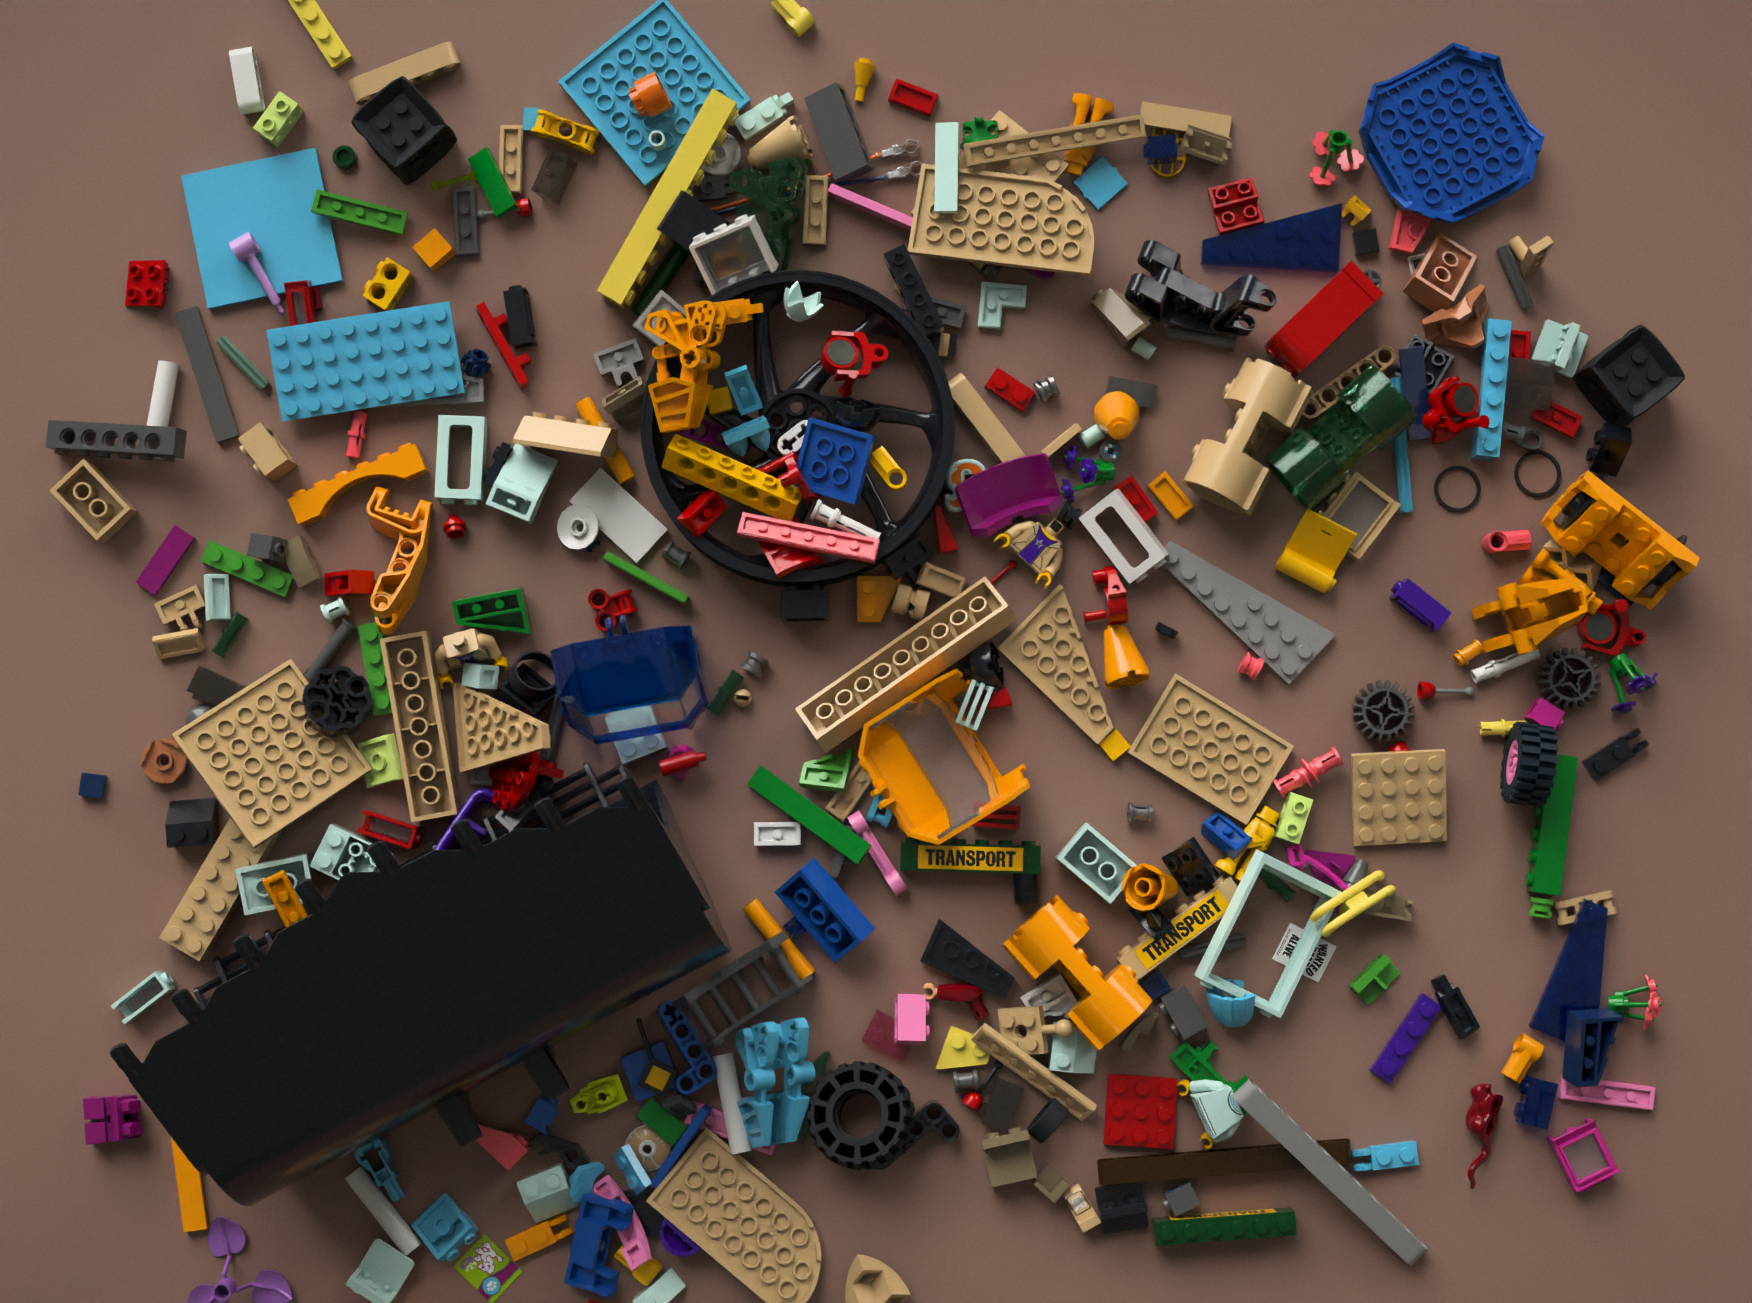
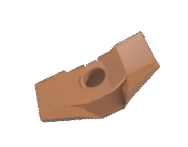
[1421,284,1490,349]

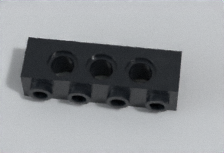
[883,244,944,339]

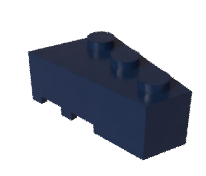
[1562,1008,1624,1087]

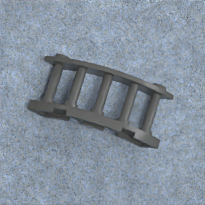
[672,931,813,1050]

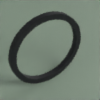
[1514,451,1561,497]
[1434,466,1481,512]

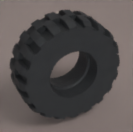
[806,1061,915,1170]

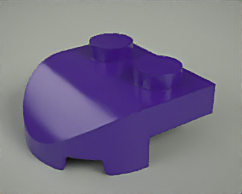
[659,1217,701,1257]

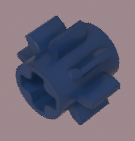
[461,349,491,377]

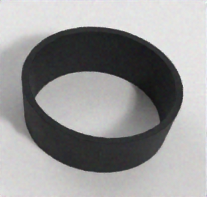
[509,651,560,701]

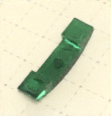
[798,1050,830,1144]

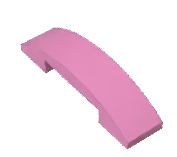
[592,1175,651,1271]

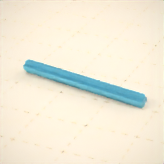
[1390,377,1413,513]

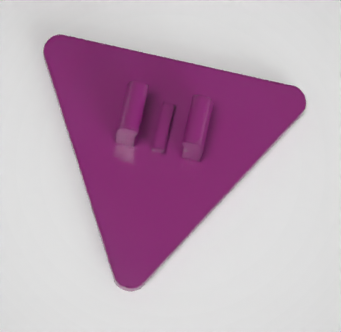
[1304,850,1355,888]

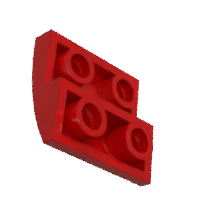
[1207,177,1264,236]

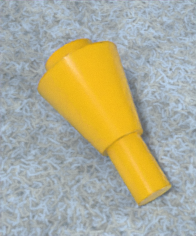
[854,58,876,102]

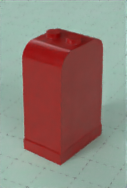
[1264,260,1384,378]

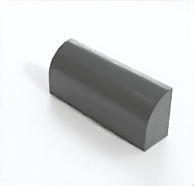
[804,82,875,181]

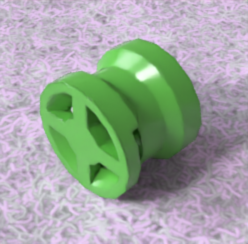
[1528,897,1554,919]

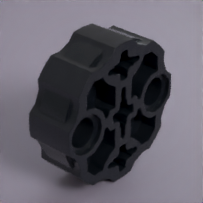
[302,666,372,737]

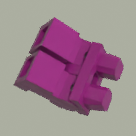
[83,1095,143,1145]

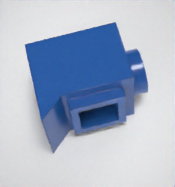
[525,1095,559,1135]

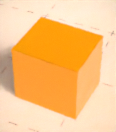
[412,228,456,273]

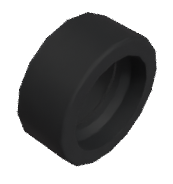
[1027,1098,1068,1143]

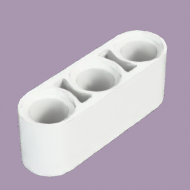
[229,46,265,115]

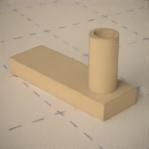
[1507,235,1554,278]

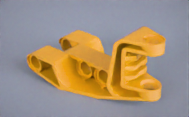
[366,486,433,635]

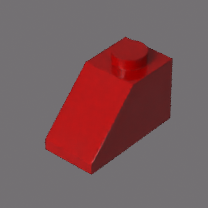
[325,570,375,597]

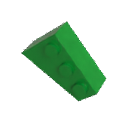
[452,586,532,634]

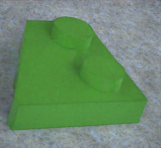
[799,749,854,793]

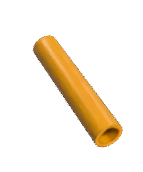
[575,397,636,485]
[743,898,815,980]

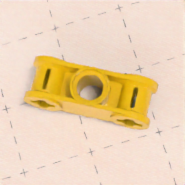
[530,109,600,154]

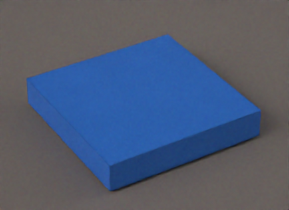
[620,1041,681,1102]

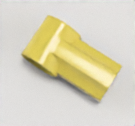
[770,0,816,38]

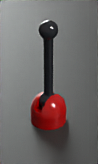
[962,1060,1003,1112]

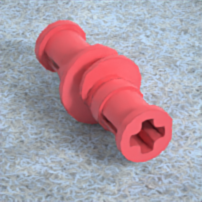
[1273,747,1344,798]

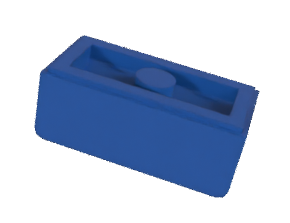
[1201,811,1252,860]

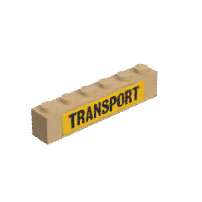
[1116,875,1238,980]

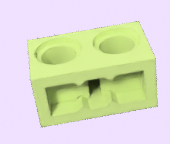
[253,91,304,148]
[1274,792,1313,844]

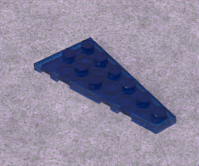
[1201,203,1342,273]
[1529,898,1608,1041]

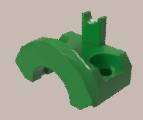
[960,117,998,150]

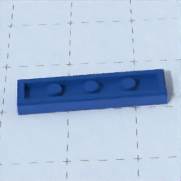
[651,1103,712,1188]

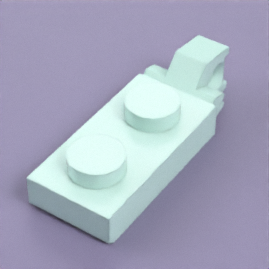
[735,92,794,141]

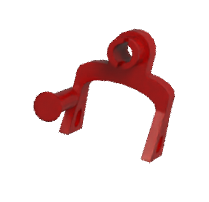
[758,451,821,505]

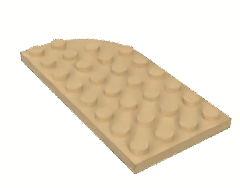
[908,164,1095,276]
[646,1127,821,1303]

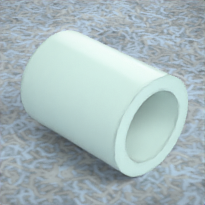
[649,130,666,151]
[1131,336,1157,360]
[1078,424,1104,449]

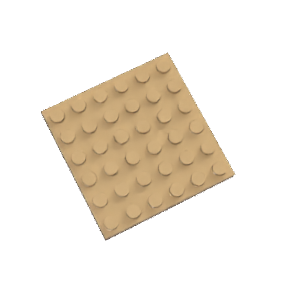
[172,659,372,849]

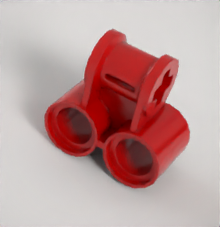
[588,589,638,633]

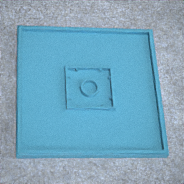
[181,148,344,310]

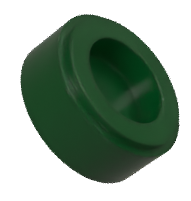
[333,145,357,170]

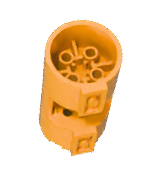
[1001,894,1153,1051]

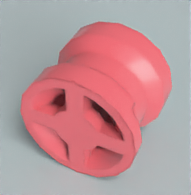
[1237,652,1264,680]

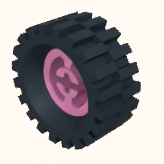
[1500,721,1558,807]

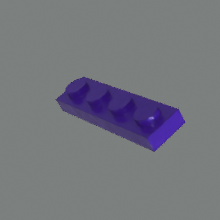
[1369,993,1441,1084]

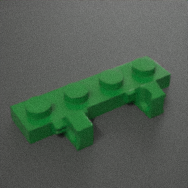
[1169,1040,1249,1115]

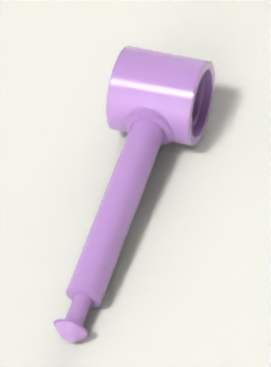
[229,232,286,315]

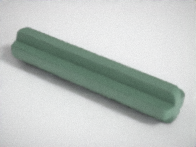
[216,336,271,391]

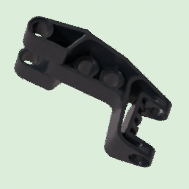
[1125,240,1277,336]

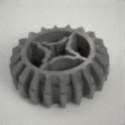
[1537,647,1601,710]
[1352,680,1415,742]

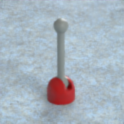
[477,198,533,219]
[1417,681,1474,700]

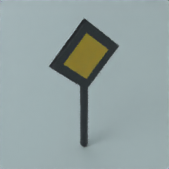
[636,1018,678,1098]

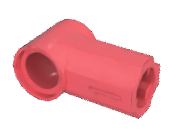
[1481,530,1532,554]

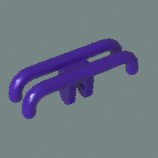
[435,789,495,850]

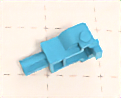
[354,1137,406,1203]

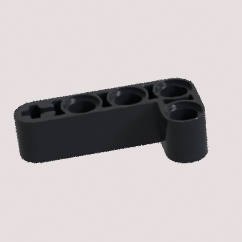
[876,1100,960,1170]

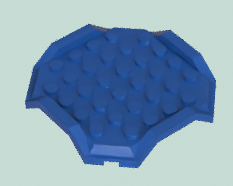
[1358,43,1545,224]

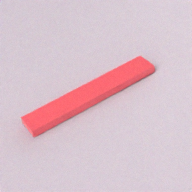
[737,512,880,564]

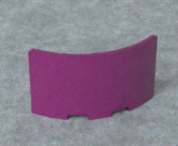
[955,453,1064,537]

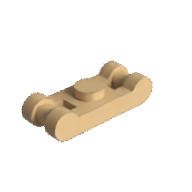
[1554,890,1617,925]

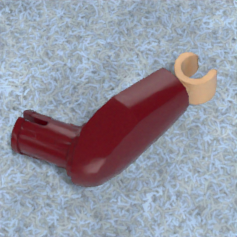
[923,983,989,1021]

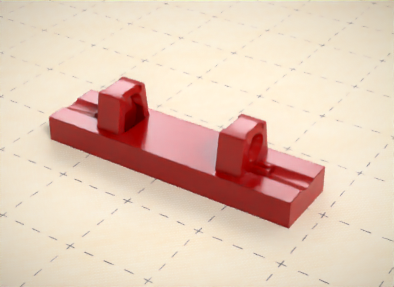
[476,302,531,390]

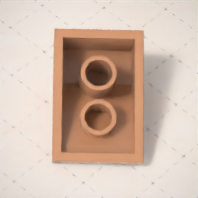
[1402,232,1478,312]

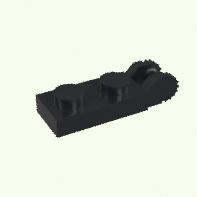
[1582,728,1649,781]

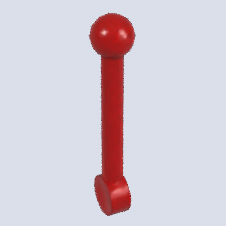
[989,560,1017,584]

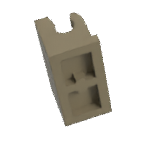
[1181,124,1232,166]
[1362,890,1413,921]

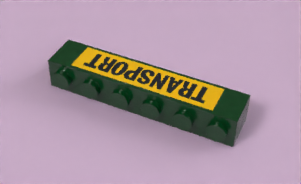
[900,838,1041,874]
[1151,1207,1297,1246]

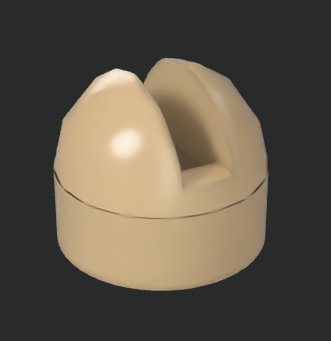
[733,689,752,708]

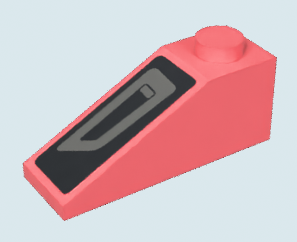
[476,1121,531,1171]

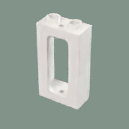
[1079,488,1169,584]

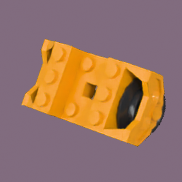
[1540,471,1700,610]

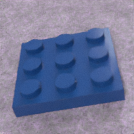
[793,417,876,505]

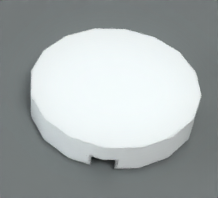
[704,133,741,176]

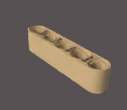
[348,42,461,105]
[1300,346,1396,422]
[948,373,1026,464]

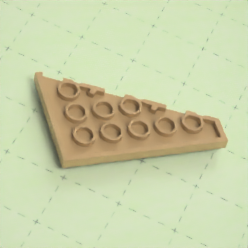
[997,584,1113,745]
[453,683,551,773]

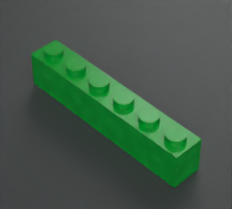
[1525,754,1578,896]

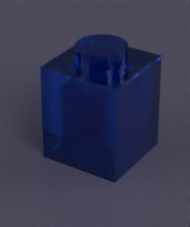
[1142,134,1178,165]

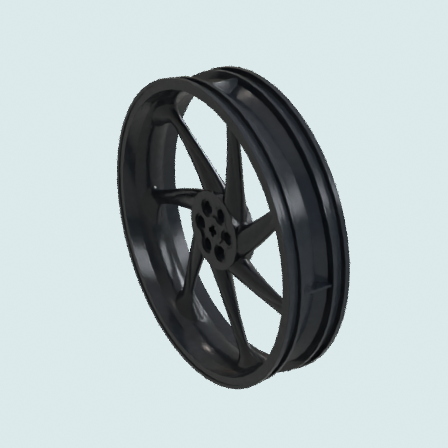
[640,270,955,588]

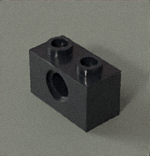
[1586,422,1632,477]

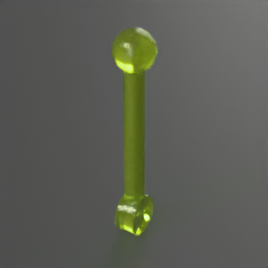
[431,171,477,190]

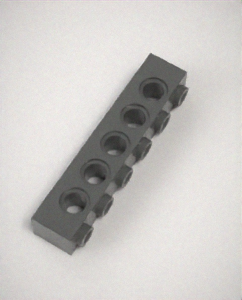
[46,420,187,462]

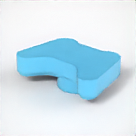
[569,1161,605,1203]

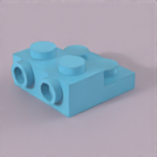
[411,1193,479,1262]

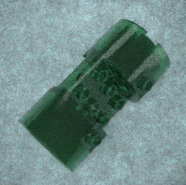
[1264,365,1417,511]

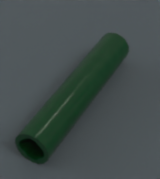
[631,244,688,316]

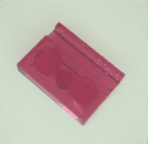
[862,1009,911,1061]

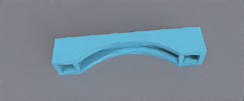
[1470,318,1512,461]

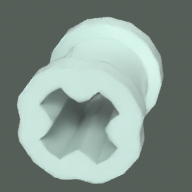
[320,595,351,624]

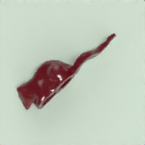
[1466,1084,1503,1189]

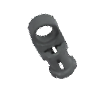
[1501,420,1544,451]

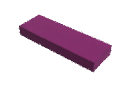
[136,525,196,596]

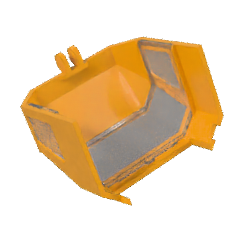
[858,668,1030,845]

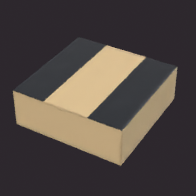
[933,333,957,359]

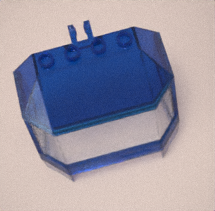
[550,615,709,747]

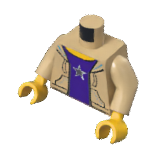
[994,518,1064,589]
[434,629,508,689]

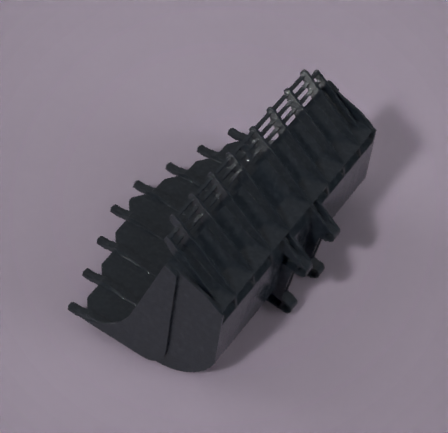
[110,762,731,1206]

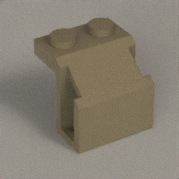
[981,1127,1038,1188]

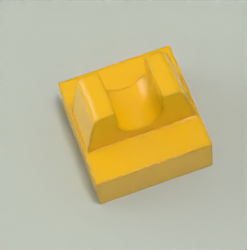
[1341,195,1372,226]

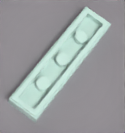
[934,122,959,214]

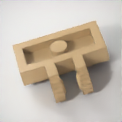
[154,585,205,631]

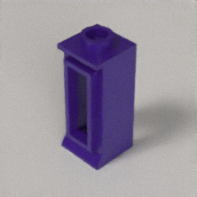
[1389,578,1451,632]

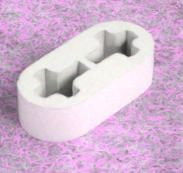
[777,420,808,456]

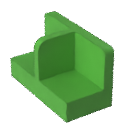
[1348,953,1400,1005]

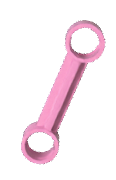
[847,810,908,896]

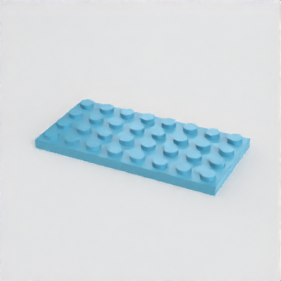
[266,301,466,422]

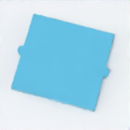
[1073,156,1128,210]

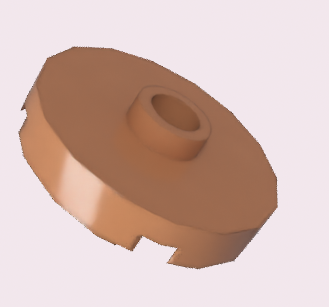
[140,738,189,784]

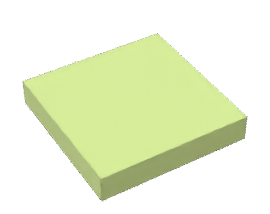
[357,733,404,789]

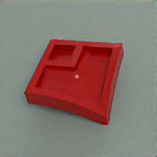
[758,517,823,579]

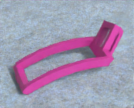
[1287,844,1349,913]

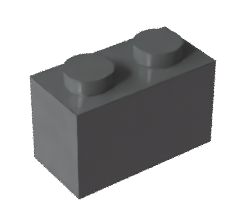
[1158,984,1208,1040]

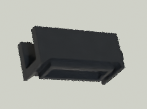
[503,285,537,349]

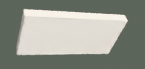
[570,467,668,563]

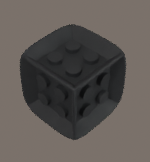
[351,76,457,185]
[1573,325,1685,427]

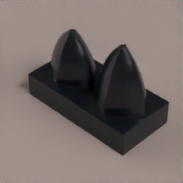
[1128,906,1175,942]

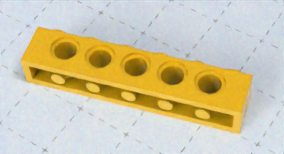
[661,434,802,521]

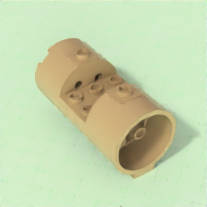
[1183,357,1313,516]

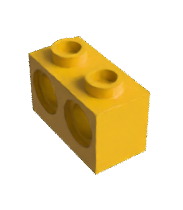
[362,257,414,311]

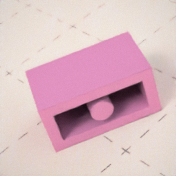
[894,994,930,1045]

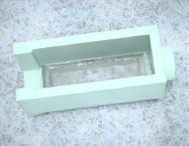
[111,970,175,1024]

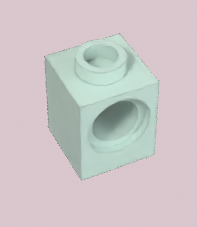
[462,662,499,689]

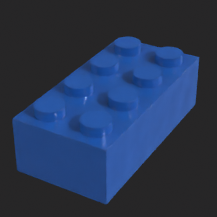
[774,857,875,963]

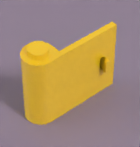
[1274,508,1357,594]

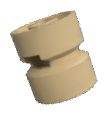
[891,583,930,621]

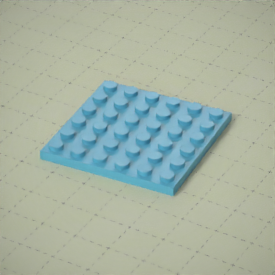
[558,0,751,188]

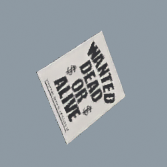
[1272,923,1336,983]

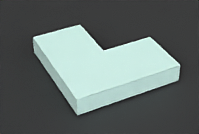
[977,282,1027,330]

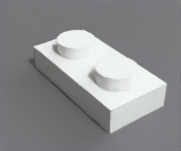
[754,822,801,846]

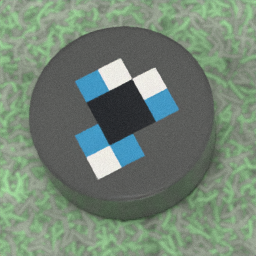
[1099,440,1122,463]

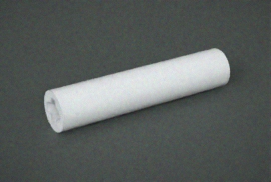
[146,360,179,459]
[712,1053,752,1155]
[345,1166,422,1256]

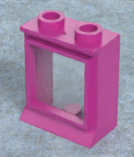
[1547,1118,1619,1193]

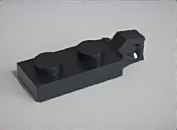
[1430,974,1480,1040]

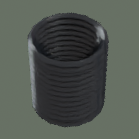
[1013,873,1039,904]

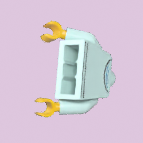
[1177,1079,1244,1149]

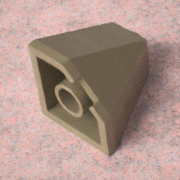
[1090,288,1158,348]

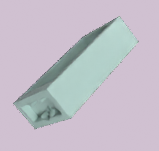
[434,415,488,506]

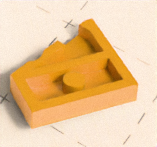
[857,576,902,623]

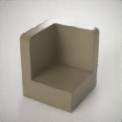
[1032,1164,1070,1203]

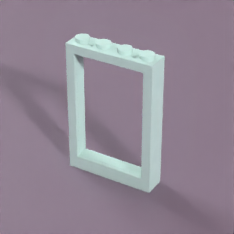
[1194,849,1341,1018]

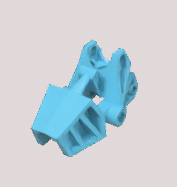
[735,1017,815,1148]

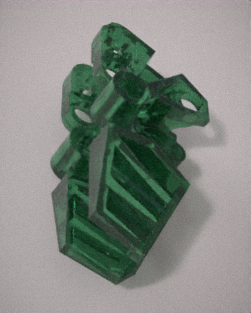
[729,158,808,274]

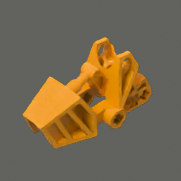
[644,300,729,433]
[1471,579,1588,655]

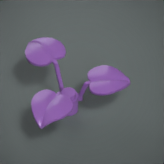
[188,1216,292,1303]

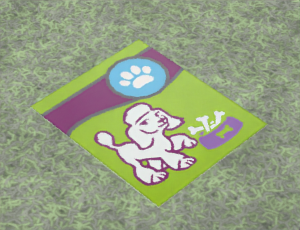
[453,1234,522,1303]

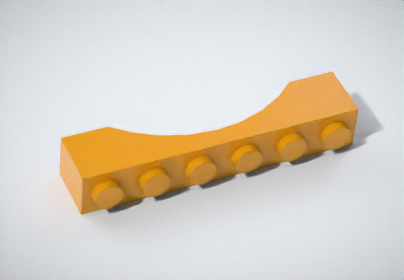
[287,443,429,527]

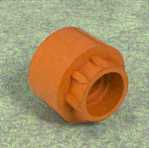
[628,71,672,118]

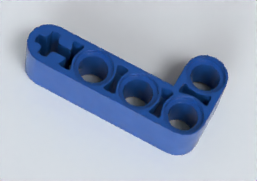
[656,1000,717,1095]

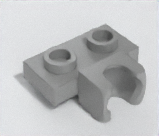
[593,338,644,388]

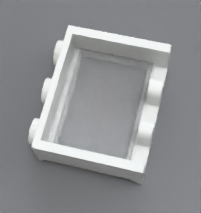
[689,214,779,295]

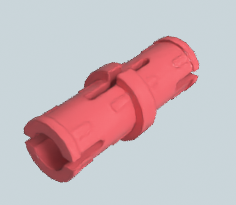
[345,411,368,459]

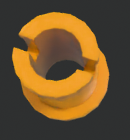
[1453,639,1484,667]

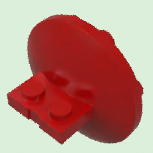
[489,751,564,812]

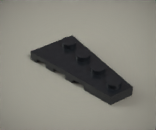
[920,919,1015,999]

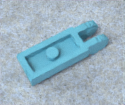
[1351,1140,1419,1171]

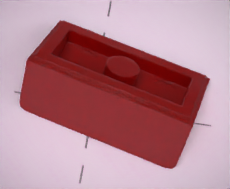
[677,490,727,537]

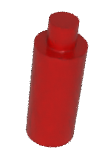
[659,750,707,777]

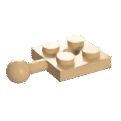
[998,1006,1074,1055]

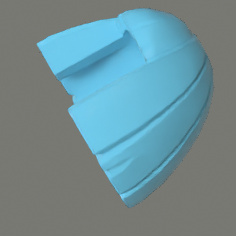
[1206,979,1255,1028]

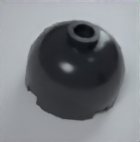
[833,397,880,433]
[964,642,1004,688]

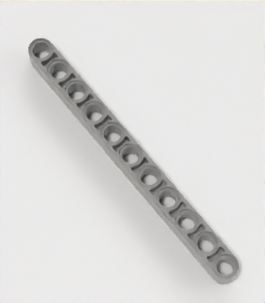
[1232,1079,1428,1266]

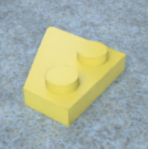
[935,1025,990,1069]

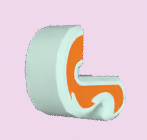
[941,459,985,512]

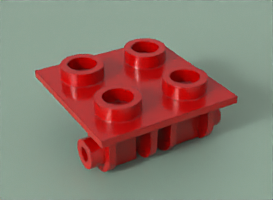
[125,260,170,309]

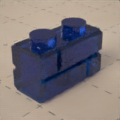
[1514,1075,1558,1130]

